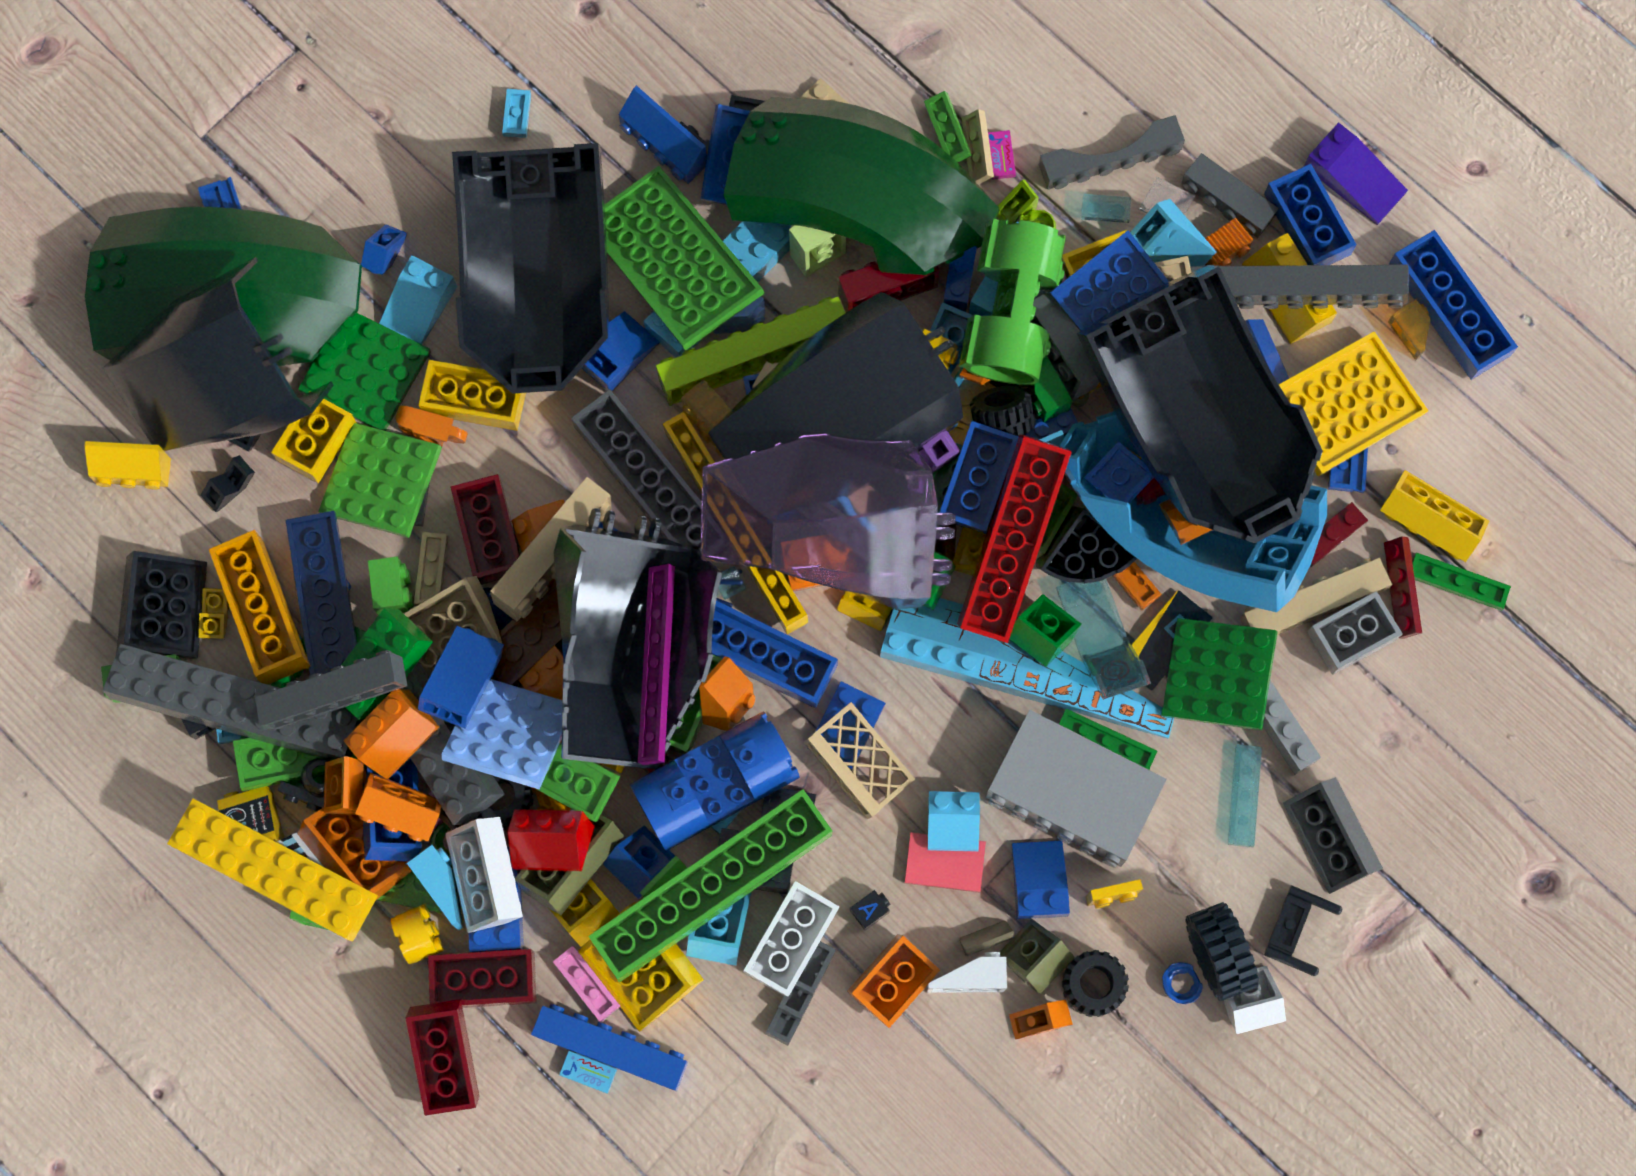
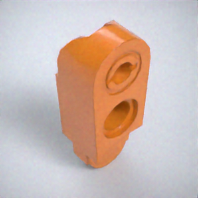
[395,406,468,447]

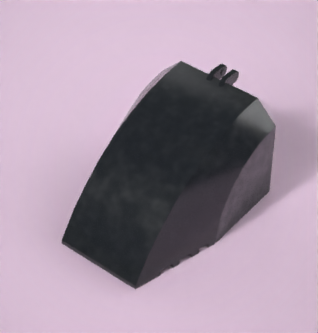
[103,257,334,451]
[708,292,963,517]

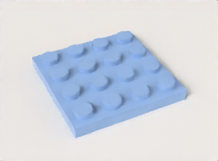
[442,679,563,789]

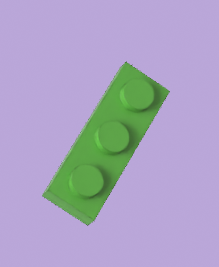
[924,91,972,163]

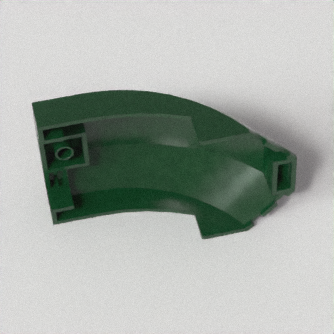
[724,97,1000,275]
[84,207,362,366]

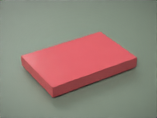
[904,832,986,893]

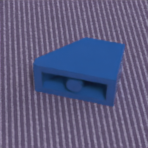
[361,224,407,275]

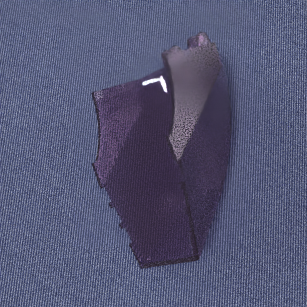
[700,434,956,610]

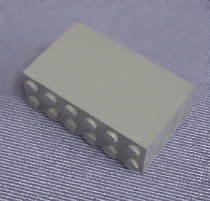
[986,710,1167,868]

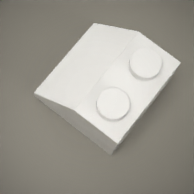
[1224,966,1286,1034]

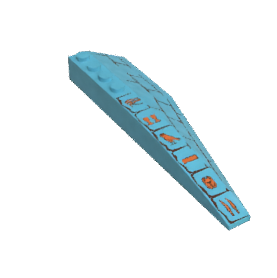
[880,594,1174,739]

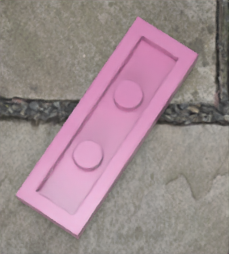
[553,946,621,1022]

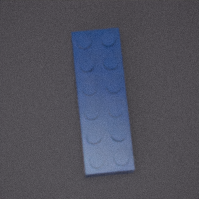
[1389,230,1518,380]
[712,601,838,709]

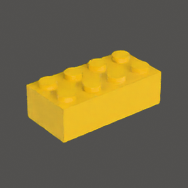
[418,360,526,431]

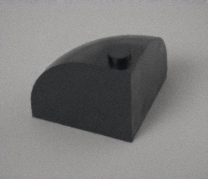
[1036,506,1137,583]

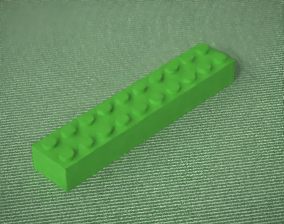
[588,789,833,983]

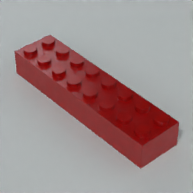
[957,434,1072,643]

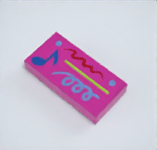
[988,130,1016,180]

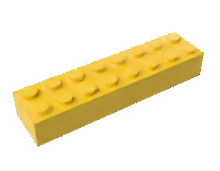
[167,798,378,942]

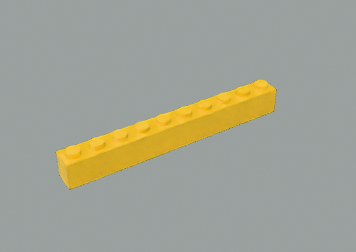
[662,412,808,635]

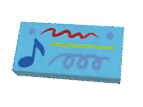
[559,1051,617,1094]

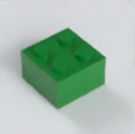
[1009,594,1082,667]

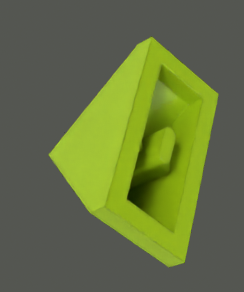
[997,179,1039,224]

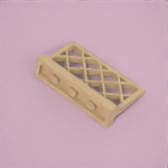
[803,702,915,819]

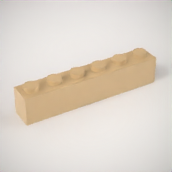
[1240,558,1392,635]

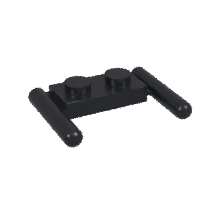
[1264,885,1343,976]

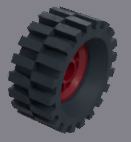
[1185,902,1259,1001]

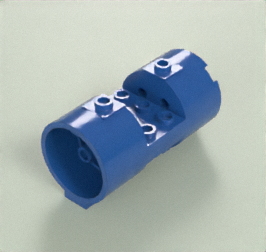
[629,711,800,852]

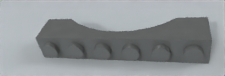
[1038,115,1185,190]

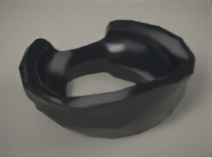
[301,758,330,798]

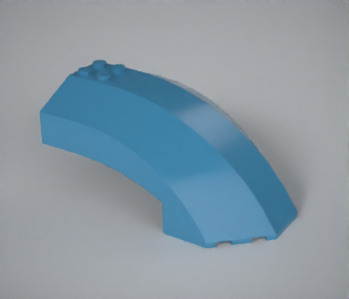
[1059,411,1327,612]

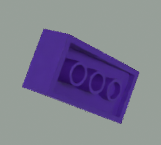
[1304,122,1408,225]

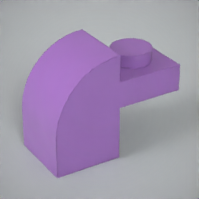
[909,431,961,479]

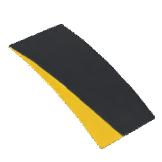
[1118,590,1212,691]

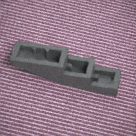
[766,941,836,1046]

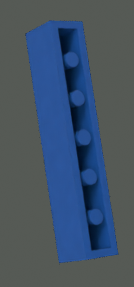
[531,1004,688,1092]

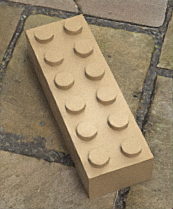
[490,477,612,622]

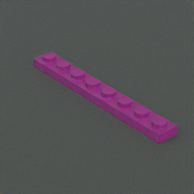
[638,564,675,765]

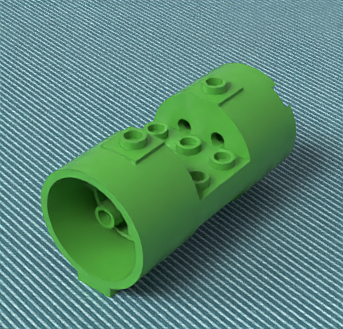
[959,219,1066,385]

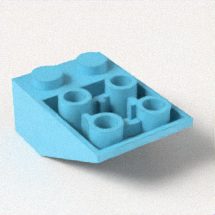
[1130,199,1217,267]

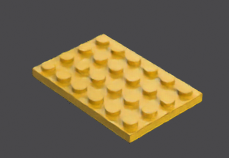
[1279,331,1429,476]

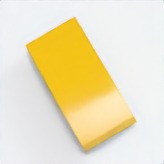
[199,588,229,639]

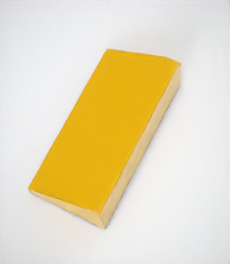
[837,583,894,631]

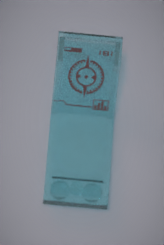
[1056,579,1151,700]

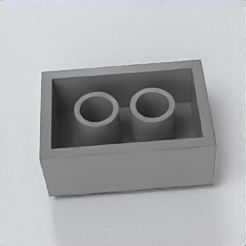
[1307,591,1402,675]

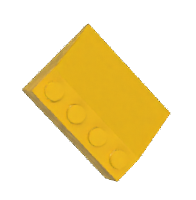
[578,899,704,1032]

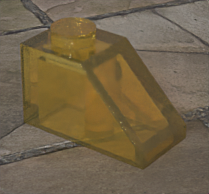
[1388,299,1430,361]

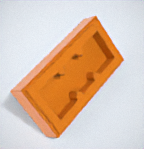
[1113,562,1162,611]

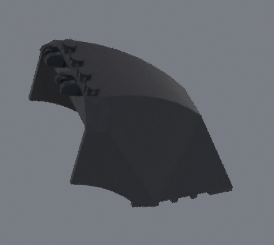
[553,508,722,770]

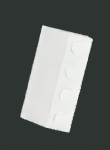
[445,817,523,933]
[743,881,839,997]

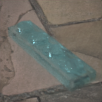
[1228,744,1262,848]

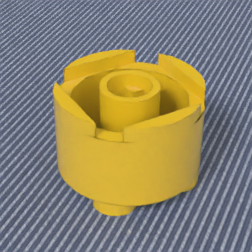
[391,904,444,964]

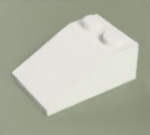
[927,952,1007,993]

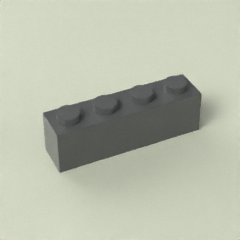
[1182,153,1279,238]

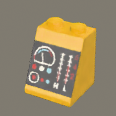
[217,786,285,842]

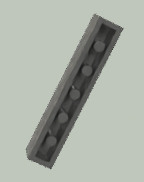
[255,651,407,731]

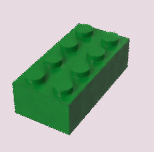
[341,608,433,720]

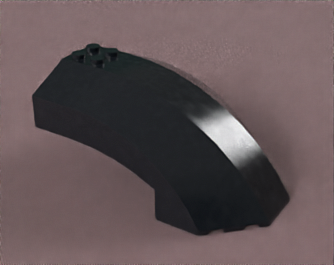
[452,143,609,394]
[1077,265,1323,543]

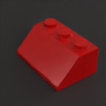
[508,810,595,871]

